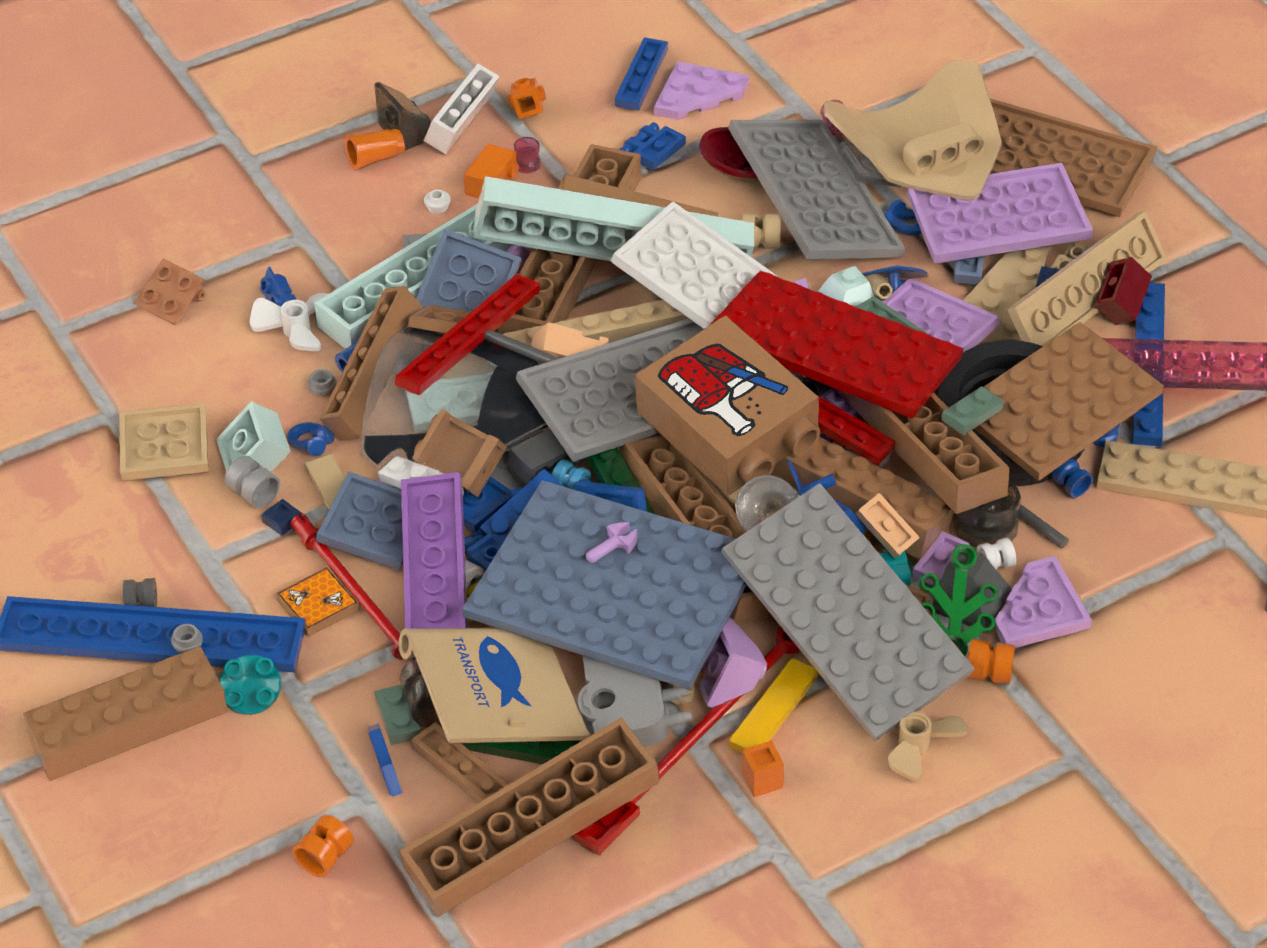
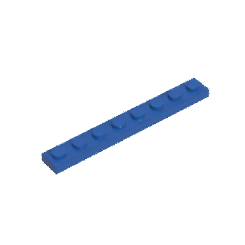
[1132,282,1165,447]

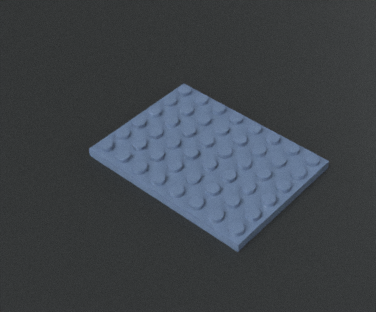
[462,480,747,690]

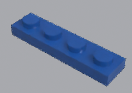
[615,37,668,110]

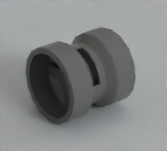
[123,578,157,607]

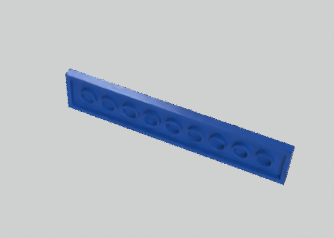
[0,596,306,673]

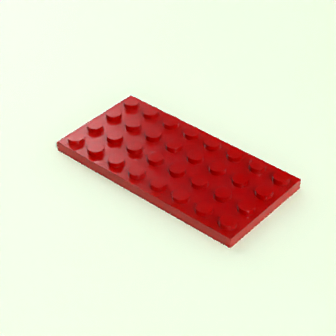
[709,270,964,419]

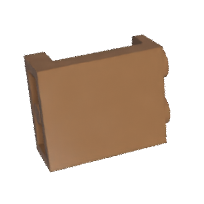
[412,409,507,497]

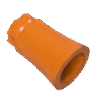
[345,129,405,170]

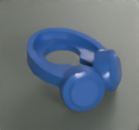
[885,200,922,236]
[287,422,334,456]

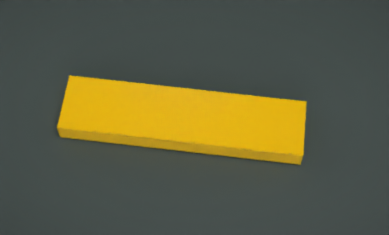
[729,658,819,753]

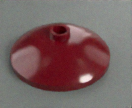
[699,127,758,180]

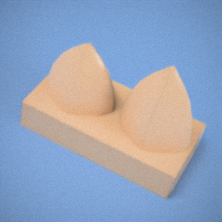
[855,493,920,559]

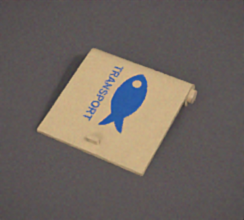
[399,628,590,743]

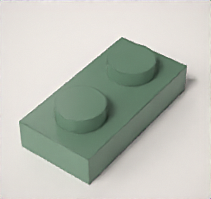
[942,386,1004,435]
[375,683,421,745]

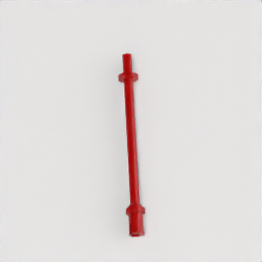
[290,514,421,673]

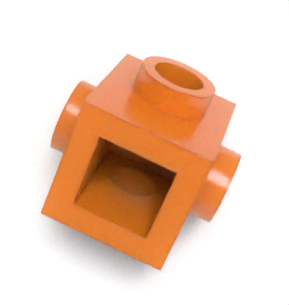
[508,77,547,119]

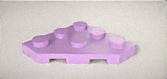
[654,61,749,120]
[994,556,1092,648]

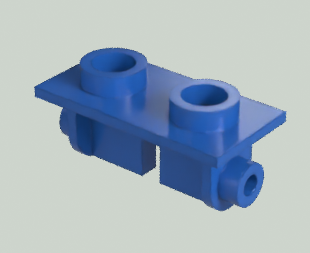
[260,267,297,307]

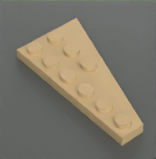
[963,245,1052,342]

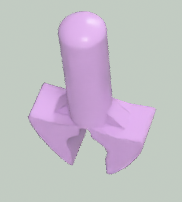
[586,522,638,563]

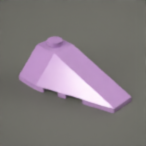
[699,617,767,707]

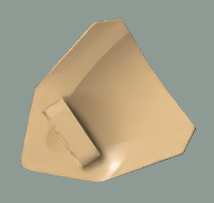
[824,60,1002,201]

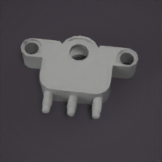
[577,655,693,747]

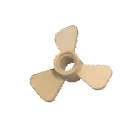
[888,712,968,781]

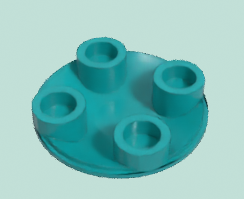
[220,655,281,715]

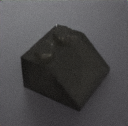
[374,82,431,150]

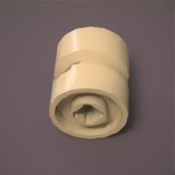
[743,213,781,248]

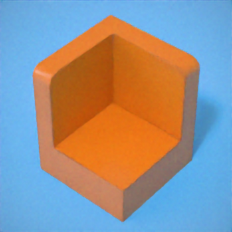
[742,740,784,797]

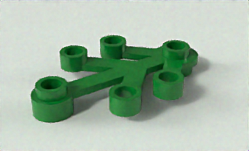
[919,544,998,656]

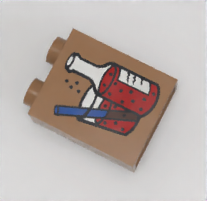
[635,315,820,496]

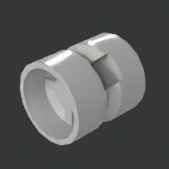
[224,456,280,508]

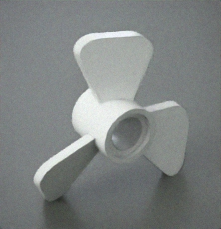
[250,293,329,351]

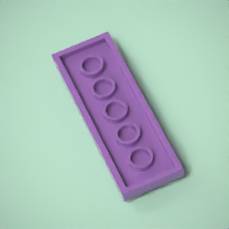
[401,472,468,628]

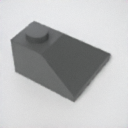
[932,554,1012,628]

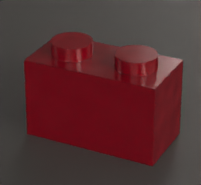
[1094,257,1152,325]

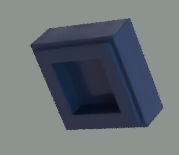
[261,499,303,536]

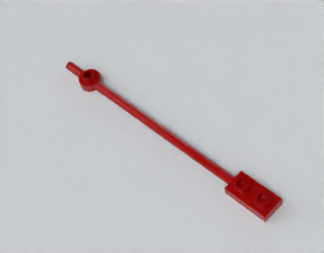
[574,626,801,856]

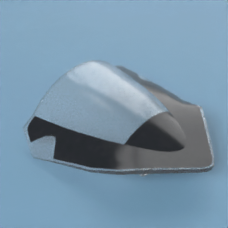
[359,324,549,471]

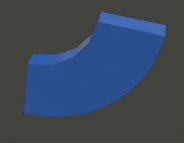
[367,723,403,797]

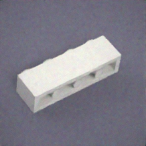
[424,63,500,154]

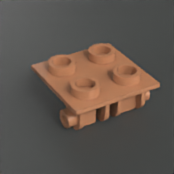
[134,258,206,325]

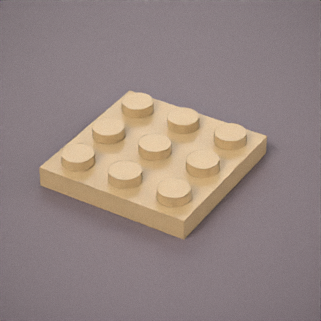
[119,403,209,481]

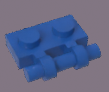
[619,122,686,170]

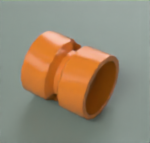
[966,639,1015,685]
[292,815,354,877]

